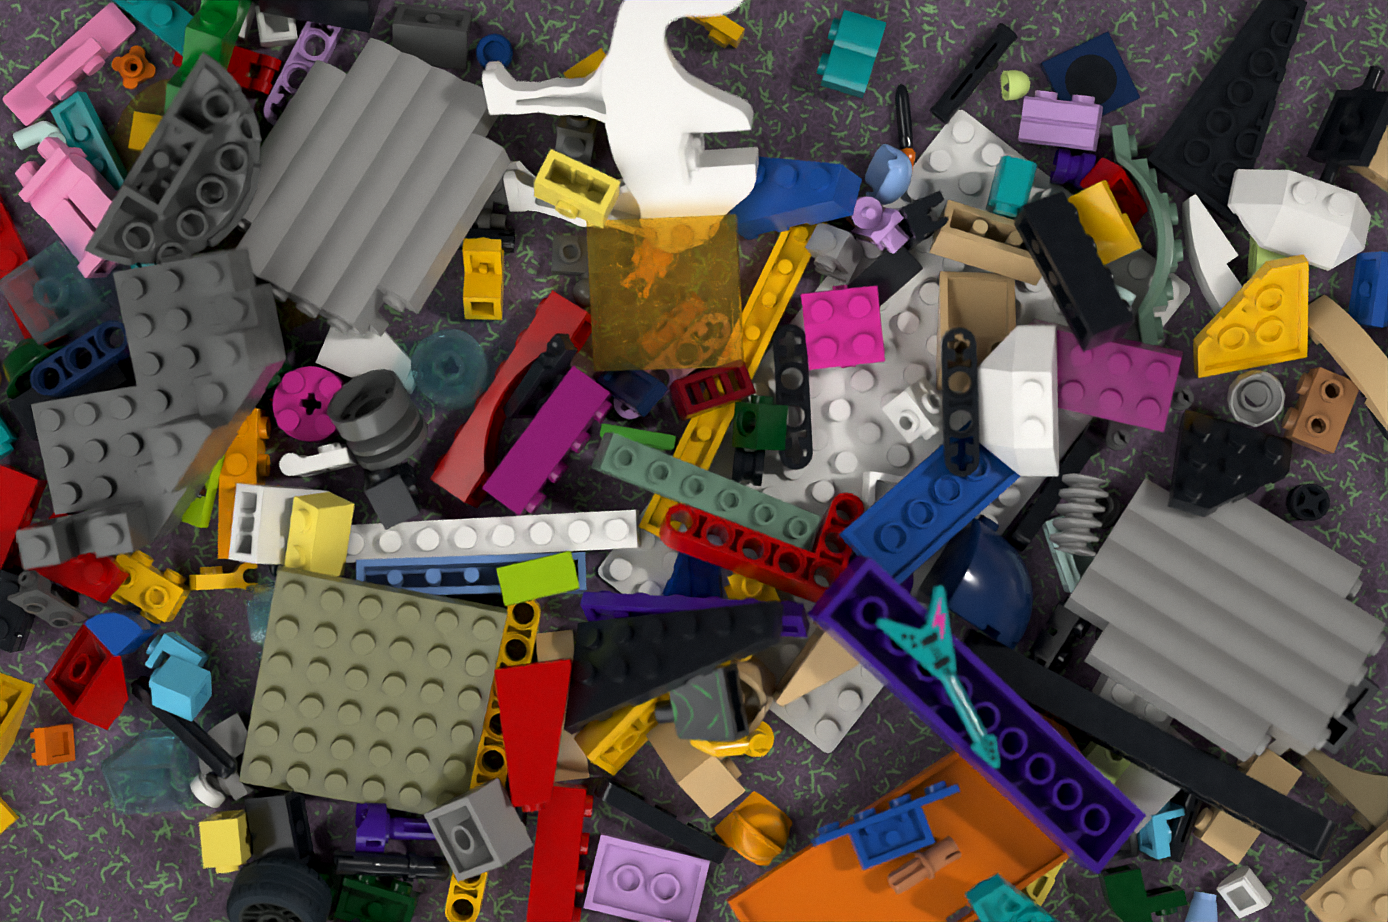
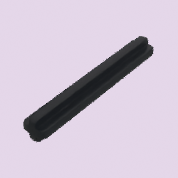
[131,676,238,779]

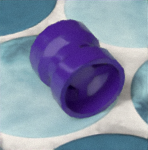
[1049,147,1096,190]

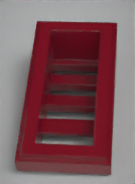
[669,358,756,421]

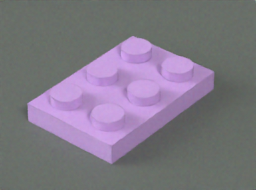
[583,832,710,922]

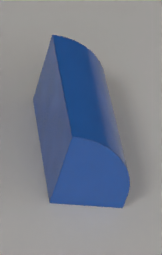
[84,610,161,657]

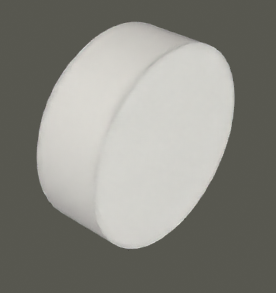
[190,772,228,808]

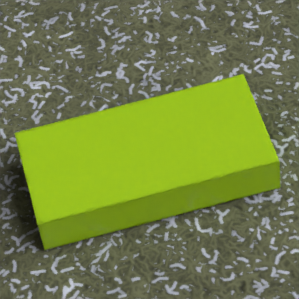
[496,551,580,607]

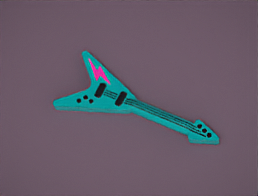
[876,585,1000,769]

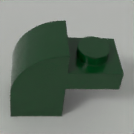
[1098,863,1188,922]

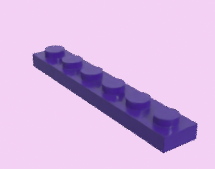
[580,590,810,638]

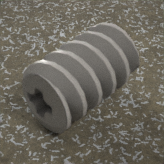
[1049,474,1108,557]

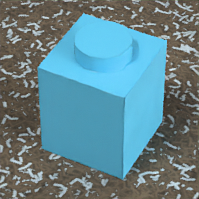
[149,655,212,722]

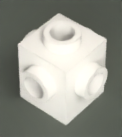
[882,376,943,444]

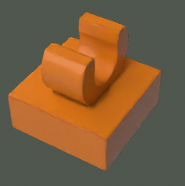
[30,723,76,766]

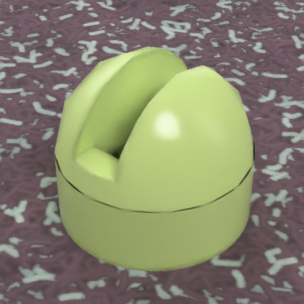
[1000,70,1030,101]

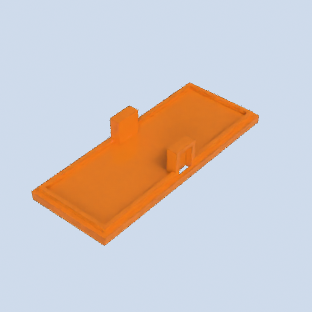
[725,711,1083,922]

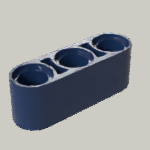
[30,320,130,397]

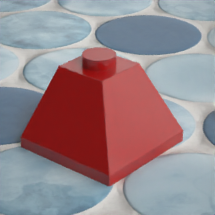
[44,620,128,730]

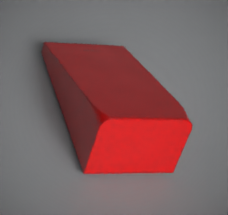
[1080,158,1148,227]

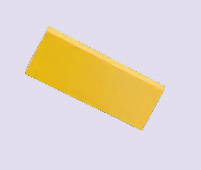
[574,692,670,776]

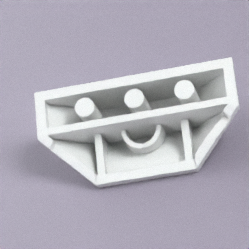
[1227,169,1371,271]
[977,325,1059,476]

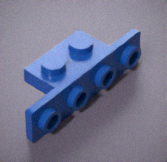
[811,781,960,871]

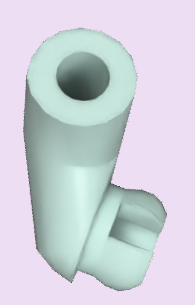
[13,121,68,150]

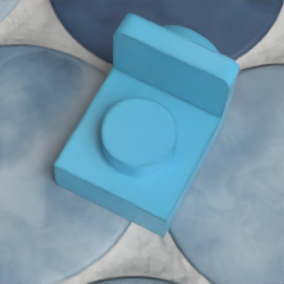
[145,632,210,669]
[1137,800,1185,860]

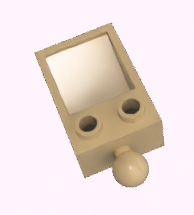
[936,271,1016,393]
[772,621,859,707]

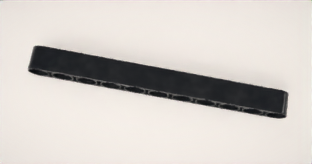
[961,629,1339,861]

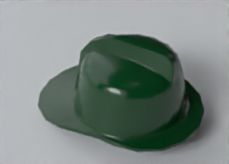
[2,338,67,400]

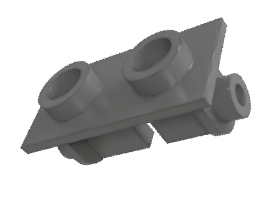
[7,570,89,629]

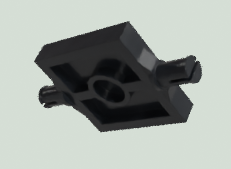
[1307,66,1388,185]

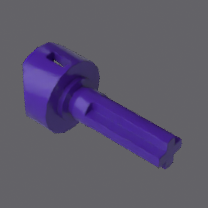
[355,803,436,853]

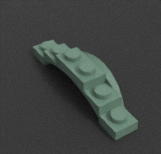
[1110,124,1184,346]

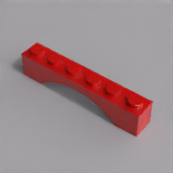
[430,290,599,508]

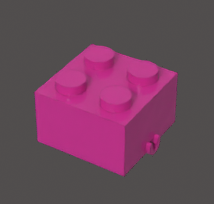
[801,285,885,370]

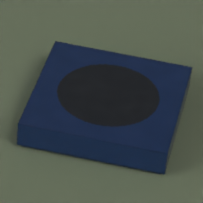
[1040,31,1140,117]

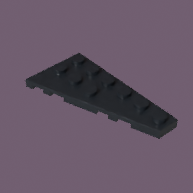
[563,601,784,735]

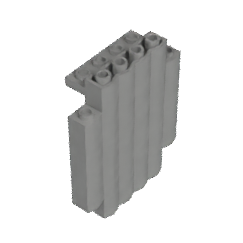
[235,38,511,337]
[1064,478,1386,762]

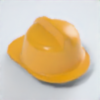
[714,791,793,866]

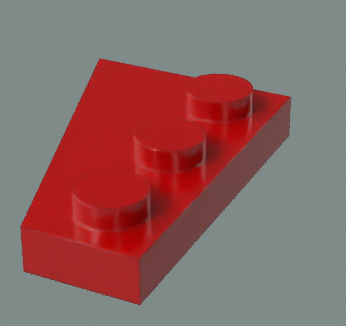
[12,512,129,604]

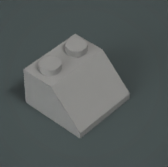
[424,777,533,882]

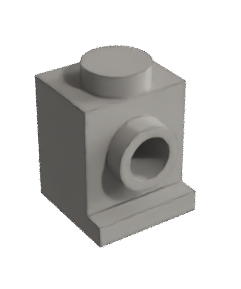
[805,223,864,283]

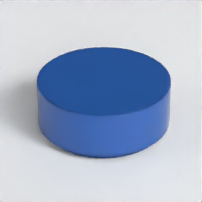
[476,34,513,70]

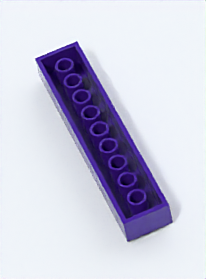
[807,556,1146,874]

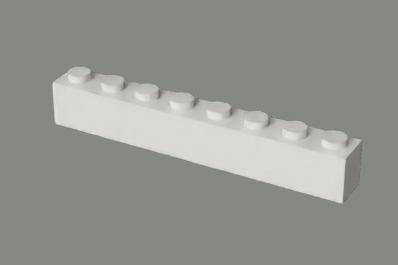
[346,510,641,563]

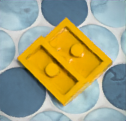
[1067,180,1142,265]

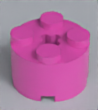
[273,366,346,443]

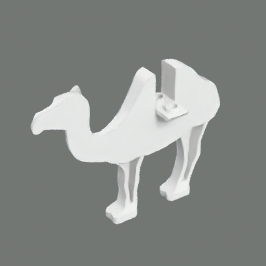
[482,0,759,253]

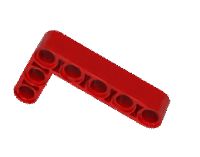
[659,492,864,603]

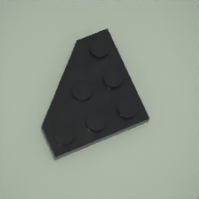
[1168,409,1293,517]

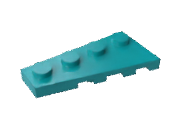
[965,873,1060,922]

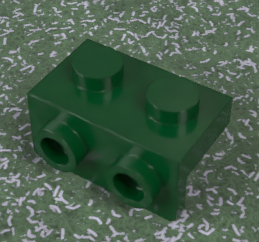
[334,874,421,922]

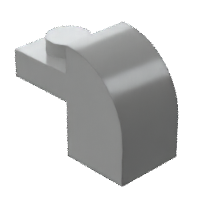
[199,710,255,801]

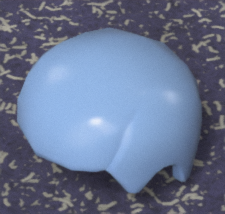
[865,144,913,205]

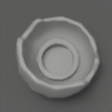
[1226,370,1285,427]

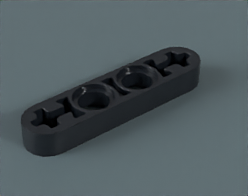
[773,324,813,470]
[940,326,980,477]
[1006,423,1105,552]
[594,776,730,864]

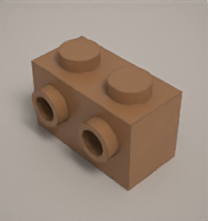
[1282,367,1359,454]

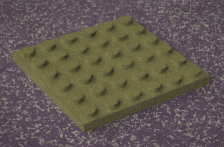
[239,566,507,814]

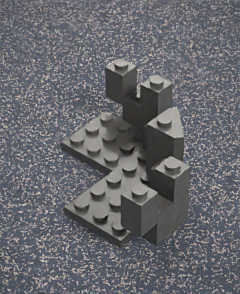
[15,248,286,569]

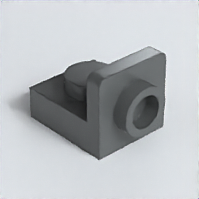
[555,114,599,164]

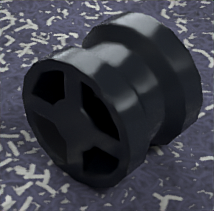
[731,447,765,486]
[1286,484,1330,521]

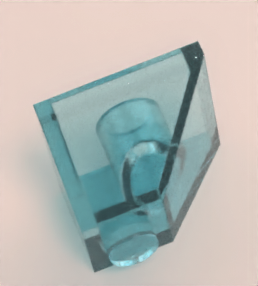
[100,727,193,815]

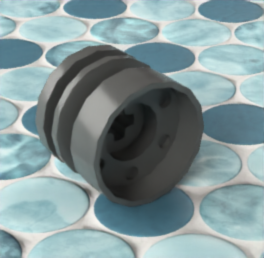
[327,369,428,470]

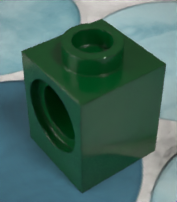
[732,395,788,451]

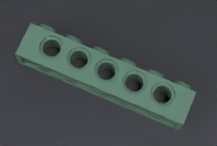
[591,433,821,551]

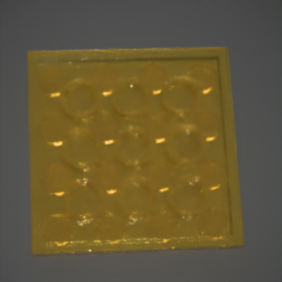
[586,214,744,371]

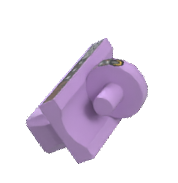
[850,196,909,254]

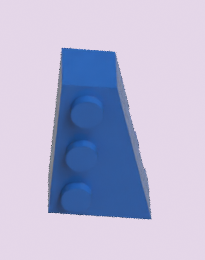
[726,156,862,240]

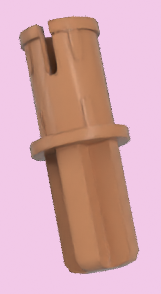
[887,836,962,894]

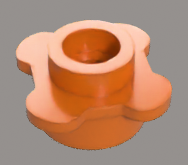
[112,45,156,90]

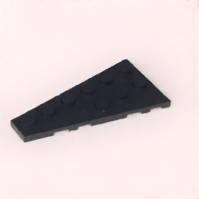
[1147,0,1307,227]

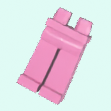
[15,137,119,279]

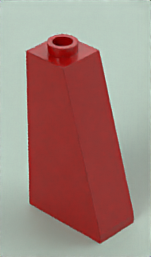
[494,657,572,812]

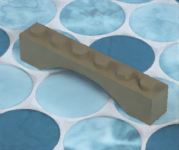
[1271,736,1388,833]

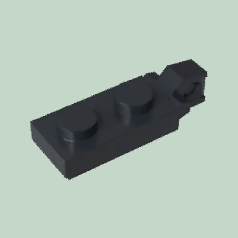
[502,333,578,419]

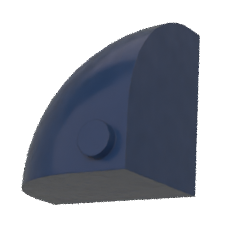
[918,514,1033,650]

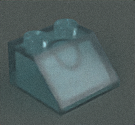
[0,240,112,345]

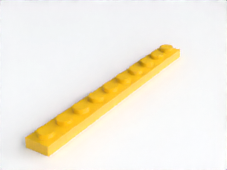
[638,221,829,538]

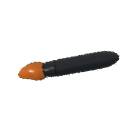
[895,84,916,171]

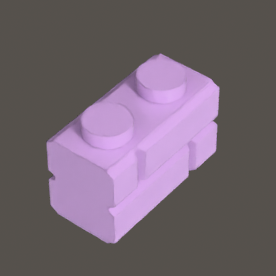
[1018,90,1103,152]

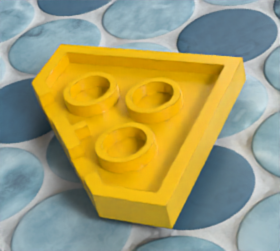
[1193,254,1309,378]

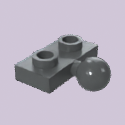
[551,235,628,307]

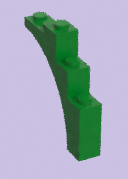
[164,0,253,113]

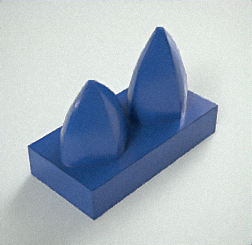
[1348,251,1388,328]

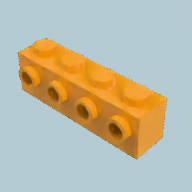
[218,408,271,559]

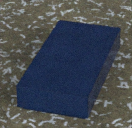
[595,355,668,417]

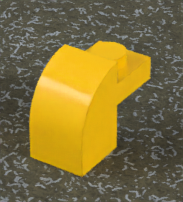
[462,237,504,320]

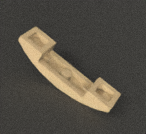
[1308,294,1388,431]
[536,629,590,782]

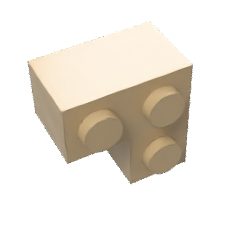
[645,722,746,819]

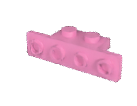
[3,2,137,126]

